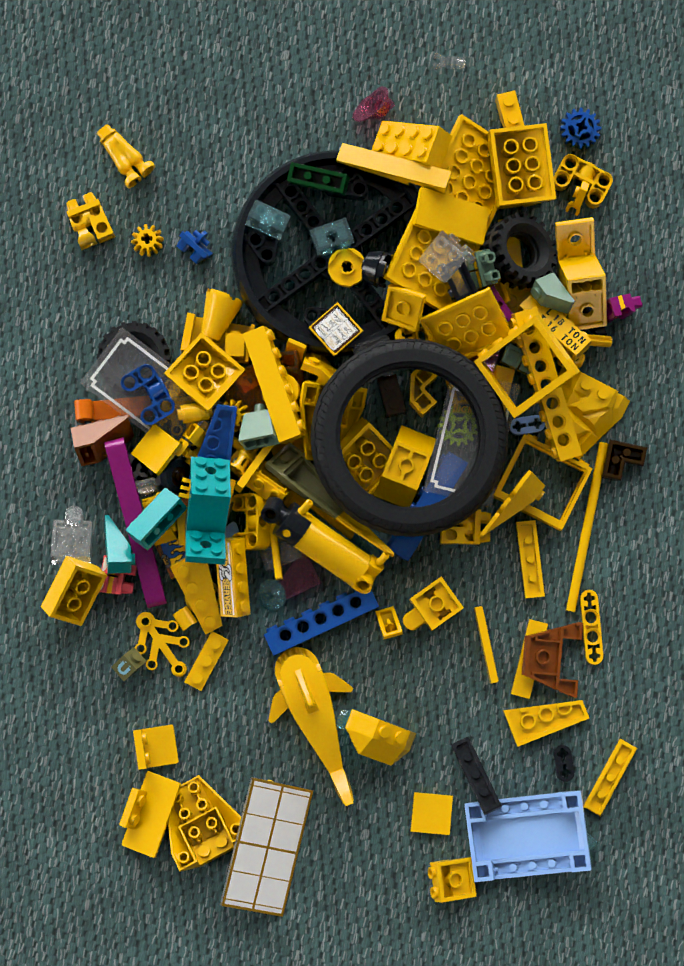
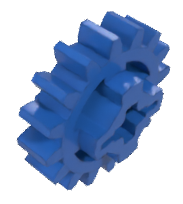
[560,108,601,150]

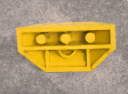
[345,709,416,766]

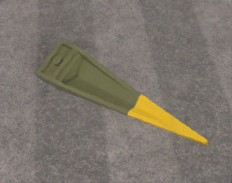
[264,442,394,557]

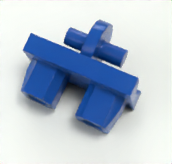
[177,230,213,264]

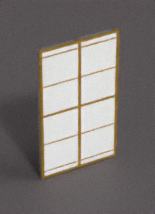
[220,777,313,917]

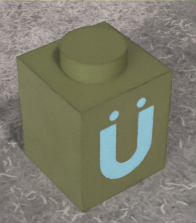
[111,647,147,681]

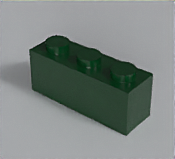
[287,162,350,196]

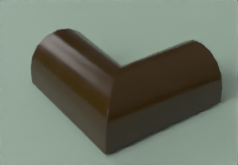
[602,439,647,481]

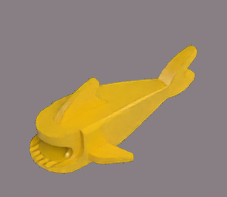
[268,647,354,806]

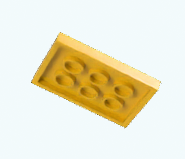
[421,287,511,359]

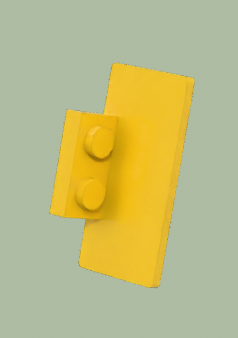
[119,771,181,858]

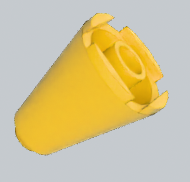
[201,288,243,342]

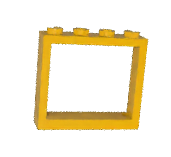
[474,314,580,418]
[492,433,593,531]

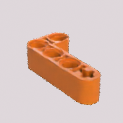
[74,396,153,423]

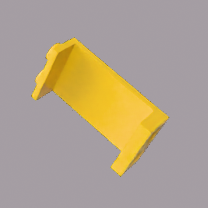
[180,312,256,365]

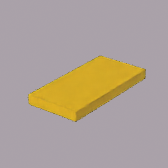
[413,187,490,246]

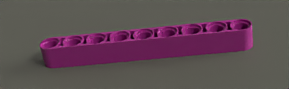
[104,438,167,608]

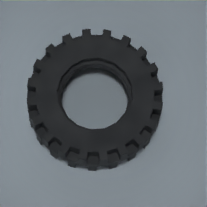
[483,213,558,290]
[97,321,171,396]

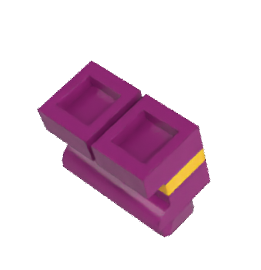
[606,293,643,323]

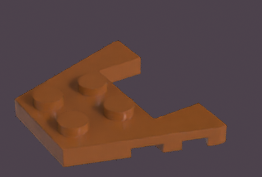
[522,622,583,698]

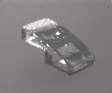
[135,477,159,500]

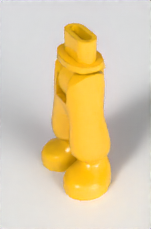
[96,124,155,188]

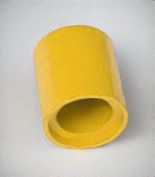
[173,606,198,631]

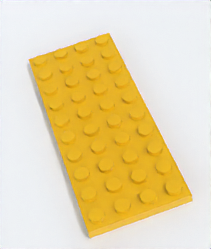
[383,114,497,311]

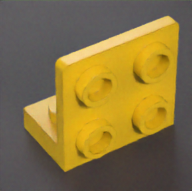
[133,725,179,770]

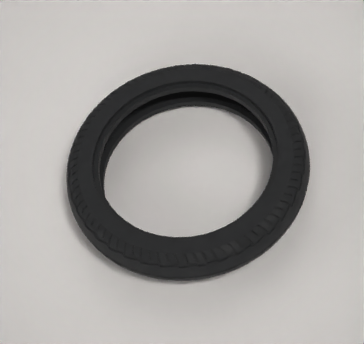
[311,339,508,537]

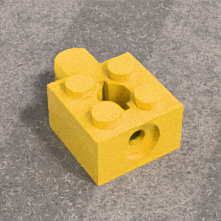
[403,576,464,631]

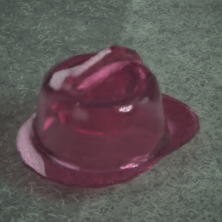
[353,86,395,122]

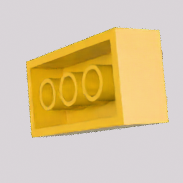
[372,121,452,168]

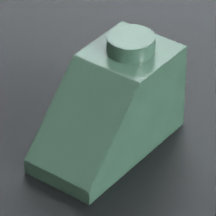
[530,272,575,314]

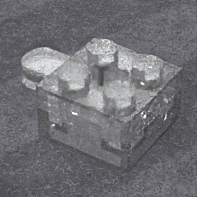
[51,506,94,565]

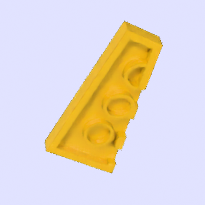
[170,558,223,635]

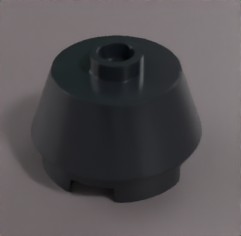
[361,250,394,288]

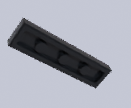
[451,737,502,815]

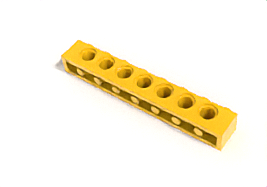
[510,306,582,462]

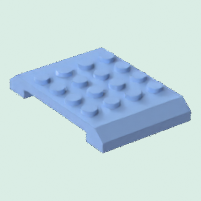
[464,790,592,882]

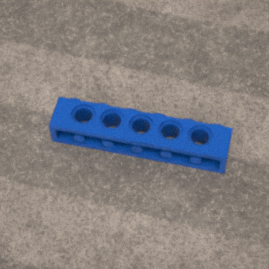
[264,589,379,656]

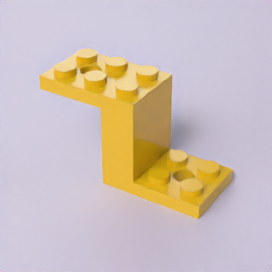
[555,217,607,330]

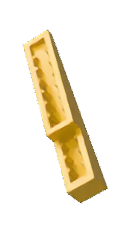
[336,143,452,194]

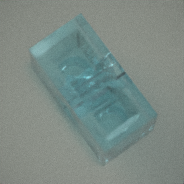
[245,200,291,240]
[310,218,354,256]

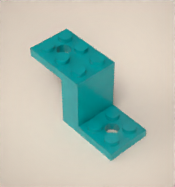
[185,457,231,565]

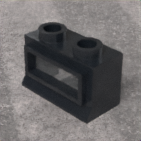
[439,257,478,301]

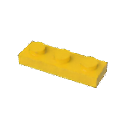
[184,631,229,691]

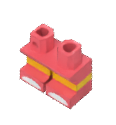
[99,555,137,595]

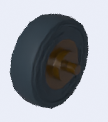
[160,459,190,493]

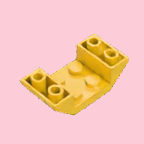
[373,425,437,507]

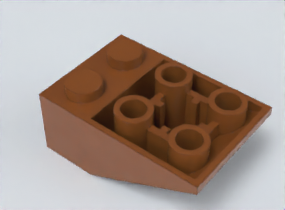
[71,415,134,466]

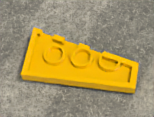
[503,700,589,747]

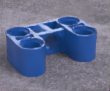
[121,364,175,425]

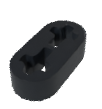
[553,745,574,782]

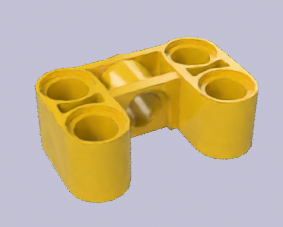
[554,154,613,209]
[231,493,271,551]

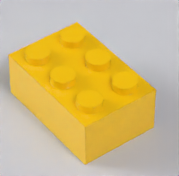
[41,556,107,626]

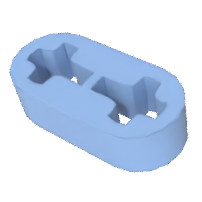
[509,415,545,436]

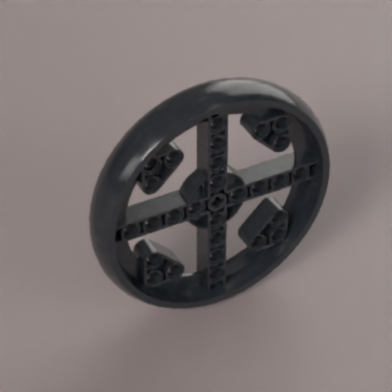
[231,150,427,357]

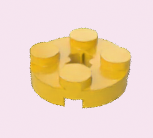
[328,248,364,288]

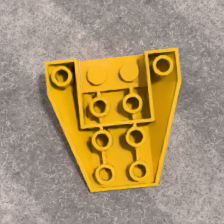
[168,775,243,872]

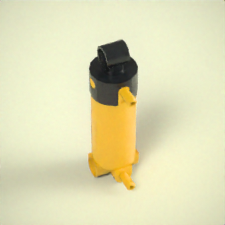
[261,497,389,594]

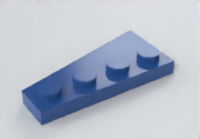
[189,404,237,479]

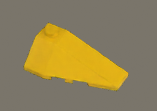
[479,470,545,537]

